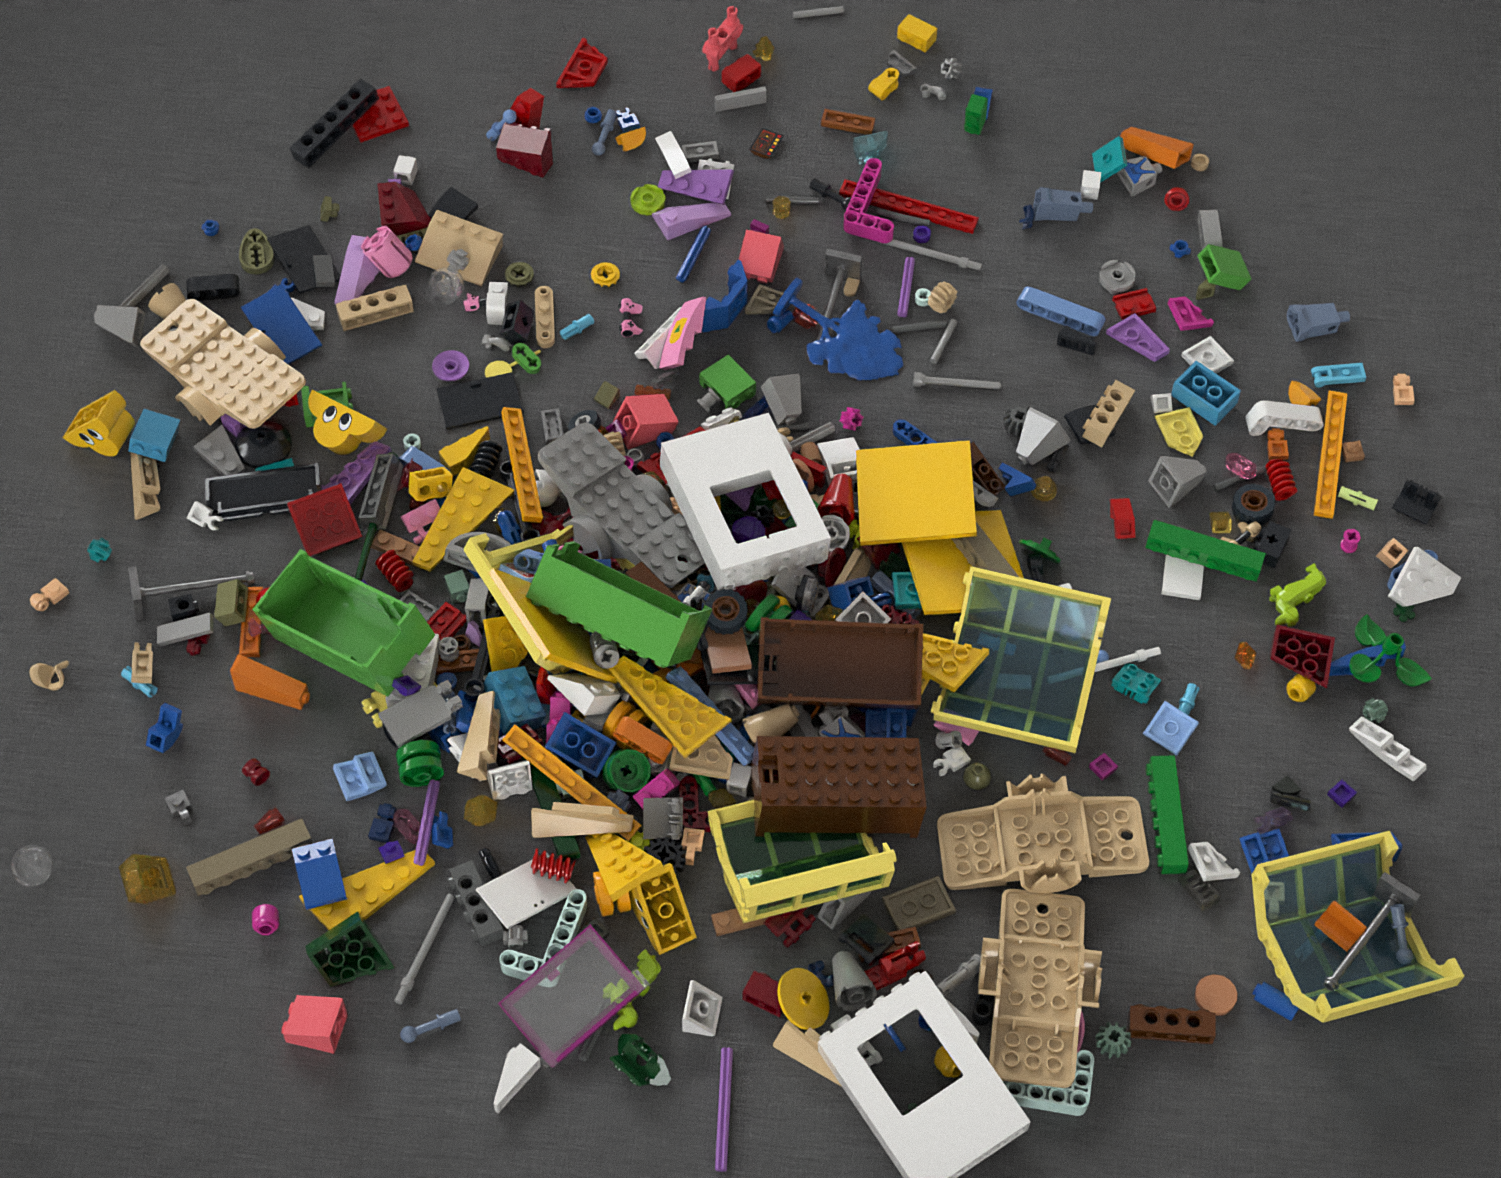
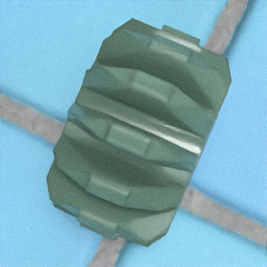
[1095,1021,1132,1059]

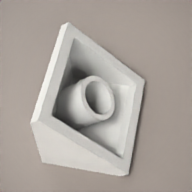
[682,980,723,1036]

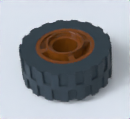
[1232,484,1275,525]
[704,589,748,635]

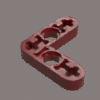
[679,776,739,832]

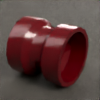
[242,758,270,786]

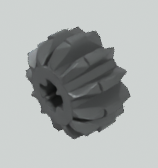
[1003,405,1029,436]

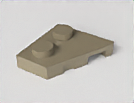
[745,284,787,315]

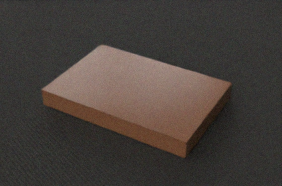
[705,627,752,674]

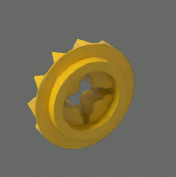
[591,262,620,287]

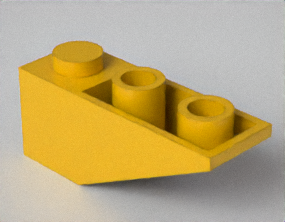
[439,426,490,476]

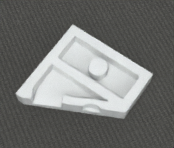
[291,298,325,330]
[1187,842,1240,881]

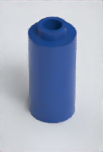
[1252,982,1299,1021]

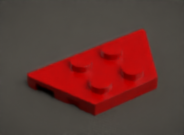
[556,38,608,89]

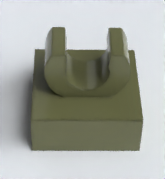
[320,196,340,222]

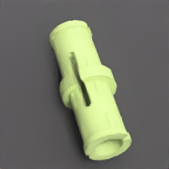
[1338,486,1378,511]

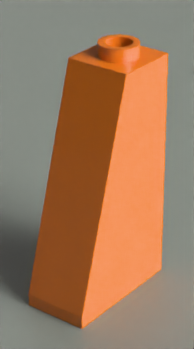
[1120,127,1194,169]
[230,654,310,710]

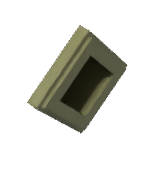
[1196,279,1216,300]
[594,381,620,409]

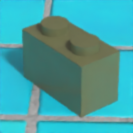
[214,579,248,627]

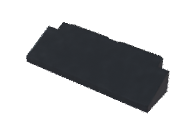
[205,463,322,522]

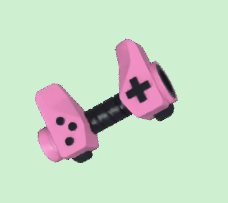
[463,293,487,312]
[618,298,643,337]

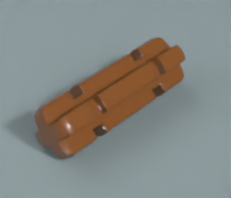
[635,384,671,400]

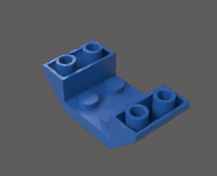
[701,260,747,333]

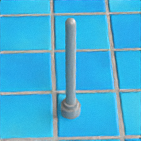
[913,372,1002,390]

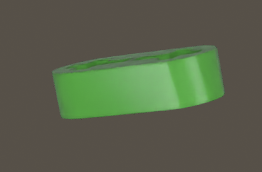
[512,343,541,374]

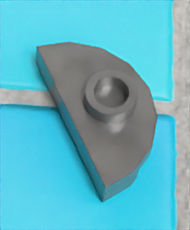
[888,50,917,76]

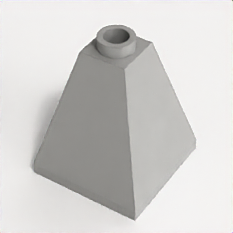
[1016,407,1071,465]
[1148,456,1207,508]

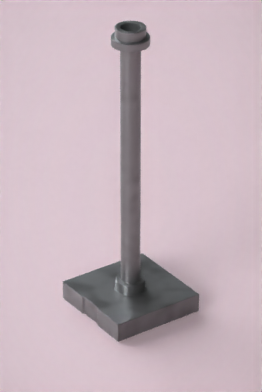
[817,249,862,340]
[128,567,255,621]
[1323,872,1421,992]

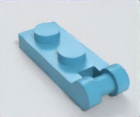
[1311,363,1366,388]

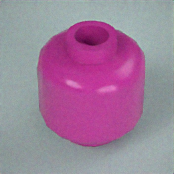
[252,904,279,935]

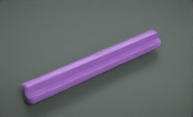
[897,257,915,317]

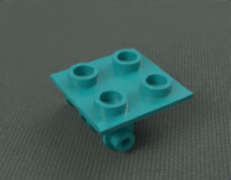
[1111,663,1161,704]

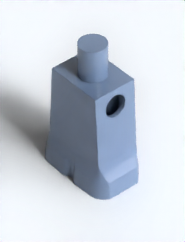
[1033,187,1093,221]
[1287,303,1350,342]

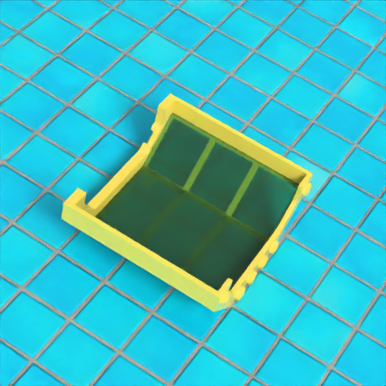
[707,800,897,923]

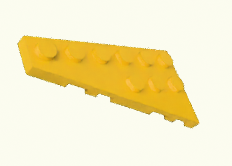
[412,467,515,572]
[922,633,989,692]
[608,656,732,759]
[585,833,664,902]
[299,850,435,930]

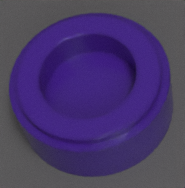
[913,226,931,243]

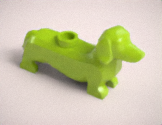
[1269,563,1326,627]
[603,949,661,1031]

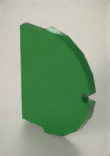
[1018,537,1061,564]

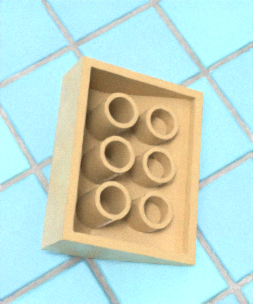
[415,210,503,286]

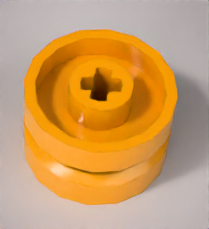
[602,700,651,750]
[593,871,631,917]

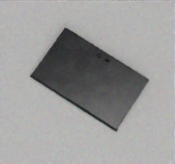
[267,225,341,294]
[436,372,524,429]
[701,645,777,685]

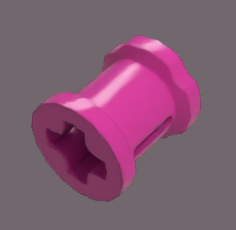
[1340,529,1361,553]

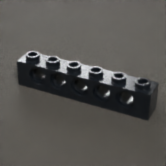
[289,78,379,168]

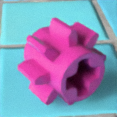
[839,407,864,431]

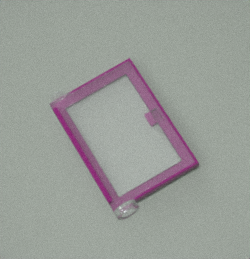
[498,924,650,1069]

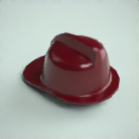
[396,458,423,492]
[817,547,846,589]

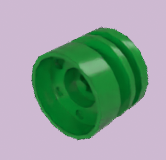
[602,749,651,792]

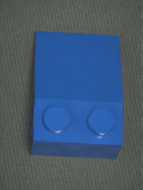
[544,712,616,778]
[292,839,347,910]

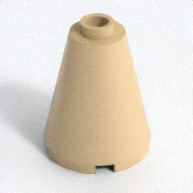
[148,283,186,328]
[742,703,800,743]

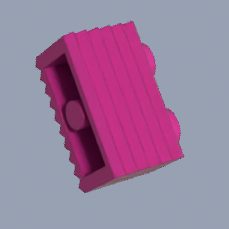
[633,768,680,809]

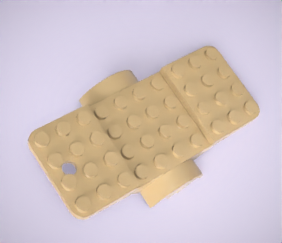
[140,299,306,429]
[937,774,1149,893]
[978,889,1102,1088]

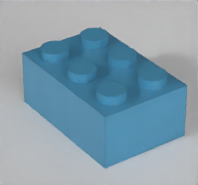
[1171,361,1241,426]
[483,666,546,735]

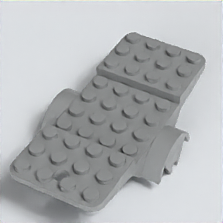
[538,423,705,588]

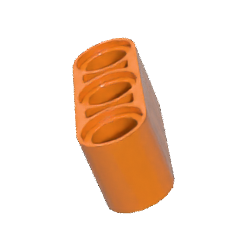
[613,716,673,764]

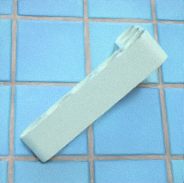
[500,889,587,988]
[1003,1050,1094,1116]

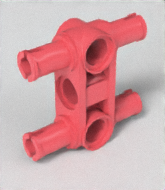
[702,6,743,71]

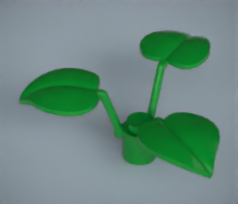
[1349,614,1432,687]

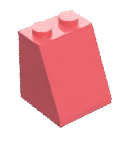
[739,229,784,284]
[613,394,679,449]
[282,995,348,1054]

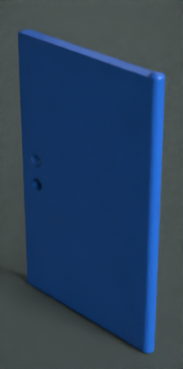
[241,284,322,365]

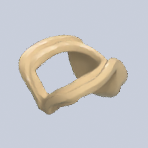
[29,660,69,691]

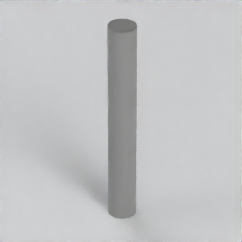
[793,6,844,19]
[930,319,957,364]

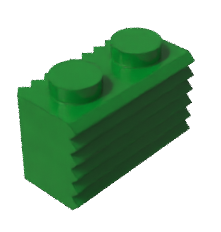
[964,94,988,135]

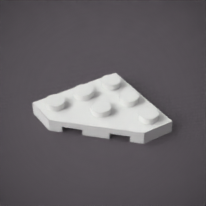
[1388,547,1461,607]

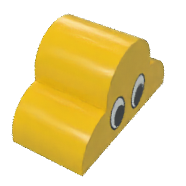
[62,390,135,456]
[308,390,387,455]
[629,863,697,955]

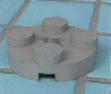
[1099,260,1135,295]

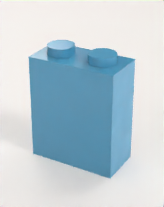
[128,409,180,462]

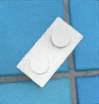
[701,408,742,430]

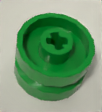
[745,593,793,638]
[396,740,444,787]

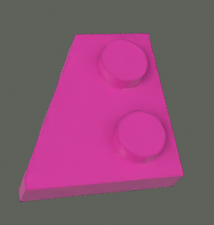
[1168,296,1214,331]

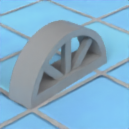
[443,532,511,573]

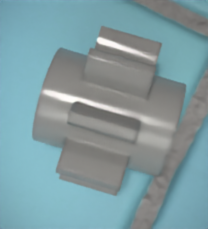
[941,58,962,79]
[447,249,469,272]
[503,925,528,950]

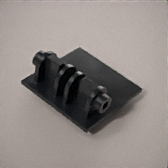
[1392,480,1442,525]

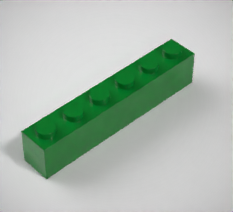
[1145,520,1266,582]
[1146,756,1189,874]

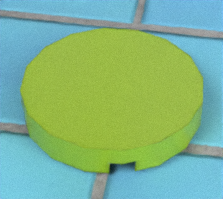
[630,184,666,216]

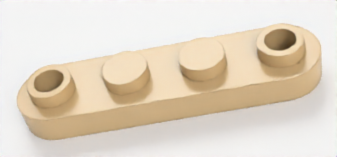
[535,286,555,348]

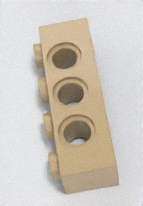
[336,285,414,331]
[1082,380,1135,447]

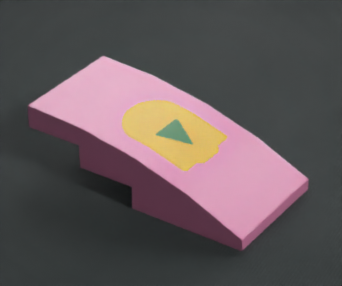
[659,297,706,370]

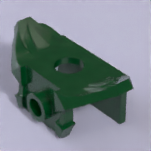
[609,1034,671,1087]

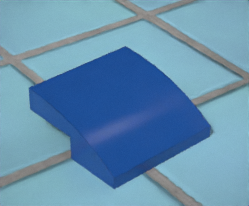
[865,708,907,738]
[1239,829,1289,873]

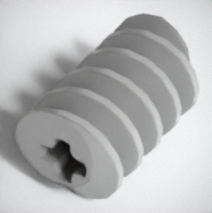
[590,631,619,669]

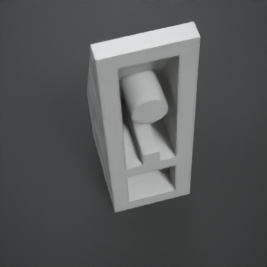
[494,1043,541,1113]

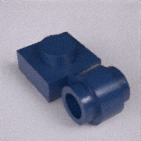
[368,803,397,843]

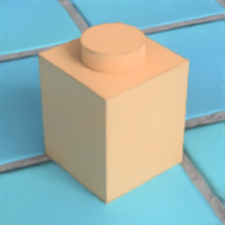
[1376,538,1409,569]

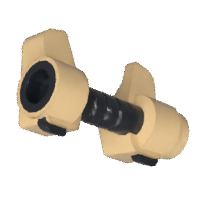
[1220,521,1262,545]

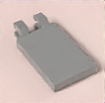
[378,680,463,748]

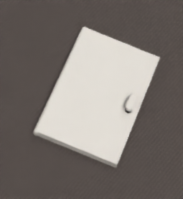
[476,852,576,929]

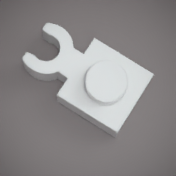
[187,501,223,530]
[933,746,971,776]

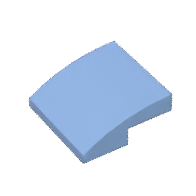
[333,752,387,801]

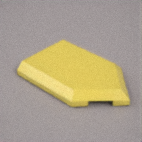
[1155,407,1203,457]

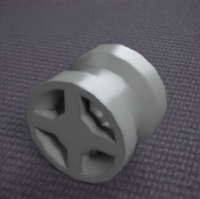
[438,637,459,662]

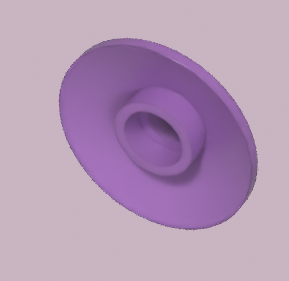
[432,350,469,381]

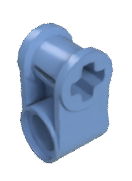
[514,549,544,575]

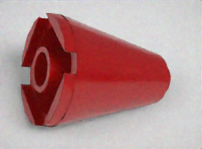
[817,473,855,526]

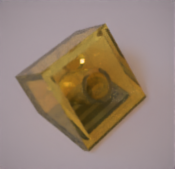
[119,854,176,904]

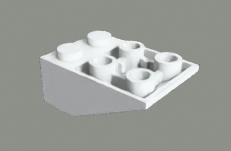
[817,437,860,486]
[487,760,532,800]

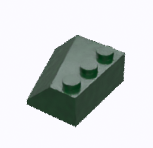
[305,911,395,987]

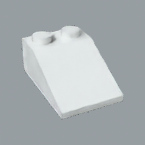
[547,673,621,716]

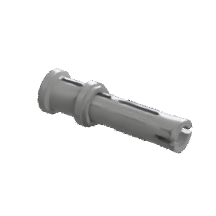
[937,954,981,997]

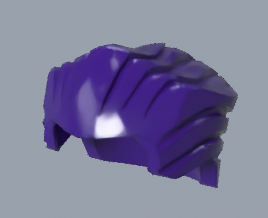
[732,516,765,544]

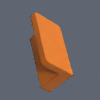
[1314,901,1367,952]

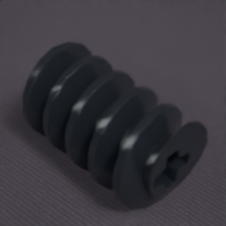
[469,441,503,479]

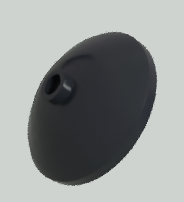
[235,420,292,468]

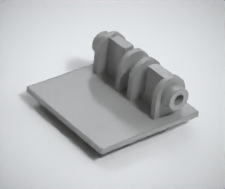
[643,797,683,840]

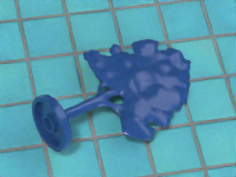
[773,277,904,381]

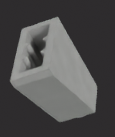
[94,305,145,348]
[761,373,802,425]
[465,578,491,629]
[817,878,876,930]

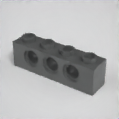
[448,860,503,947]

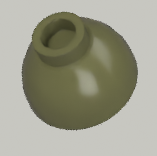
[963,763,991,790]

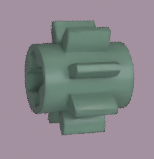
[1363,698,1388,724]

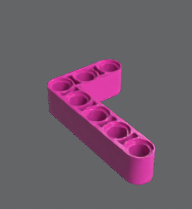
[843,158,894,243]

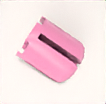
[361,226,413,278]

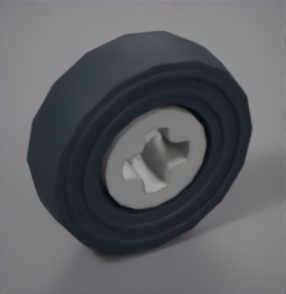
[568,410,601,431]

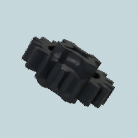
[644,837,686,878]

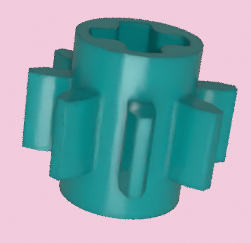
[87,538,112,563]

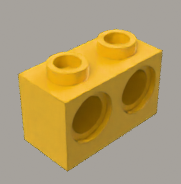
[409,467,453,502]

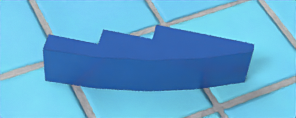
[1329,642,1406,676]

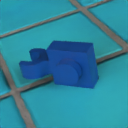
[431,811,453,849]

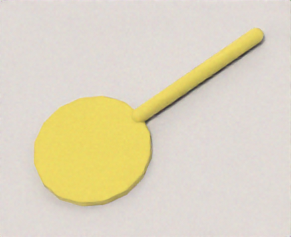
[485,350,541,378]

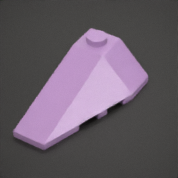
[652,202,731,240]
[334,235,380,304]

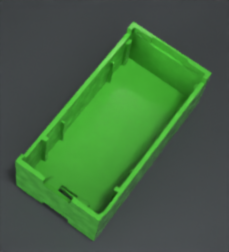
[526,541,712,668]
[252,549,435,697]

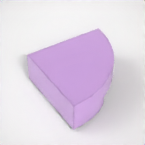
[465,620,482,647]

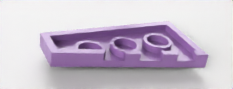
[658,169,734,205]
[322,441,392,505]

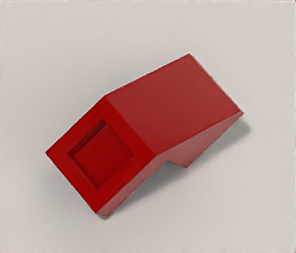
[1110,498,1135,539]

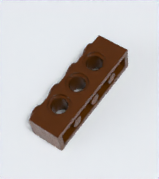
[1127,1004,1216,1044]

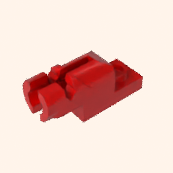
[864,941,926,991]

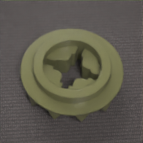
[505,262,534,287]

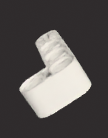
[1245,401,1324,436]

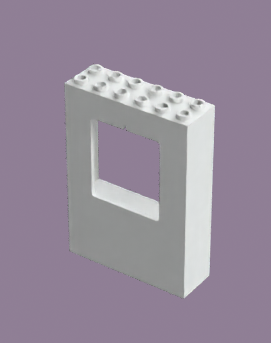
[660,413,831,591]
[818,971,1031,1178]

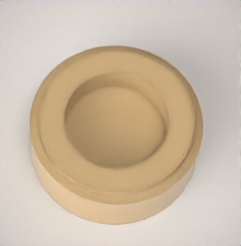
[1191,154,1209,171]

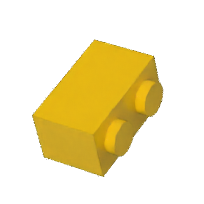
[897,14,937,53]

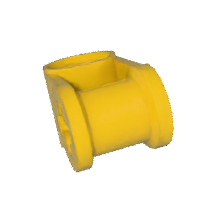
[868,68,899,100]

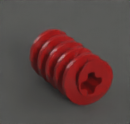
[1265,459,1298,501]
[375,550,414,592]
[530,848,576,884]

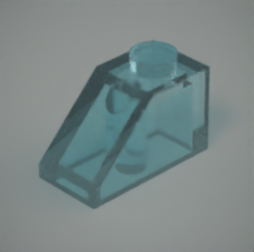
[853,131,888,165]

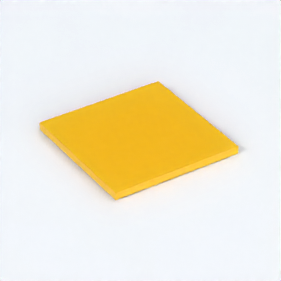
[856,440,977,546]
[902,510,1033,615]
[489,568,618,684]

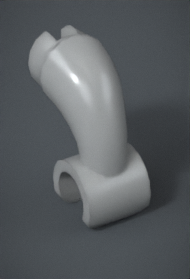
[920,84,946,101]
[482,334,511,351]

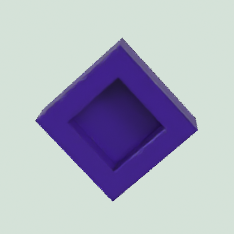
[392,675,421,696]
[1327,780,1357,808]
[378,840,405,864]

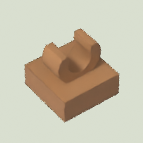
[1341,440,1365,462]

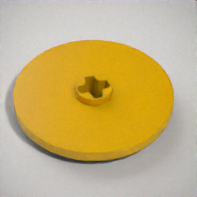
[777,968,829,1030]

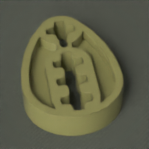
[239,228,275,275]

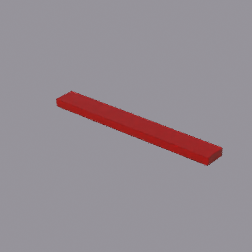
[839,179,979,234]

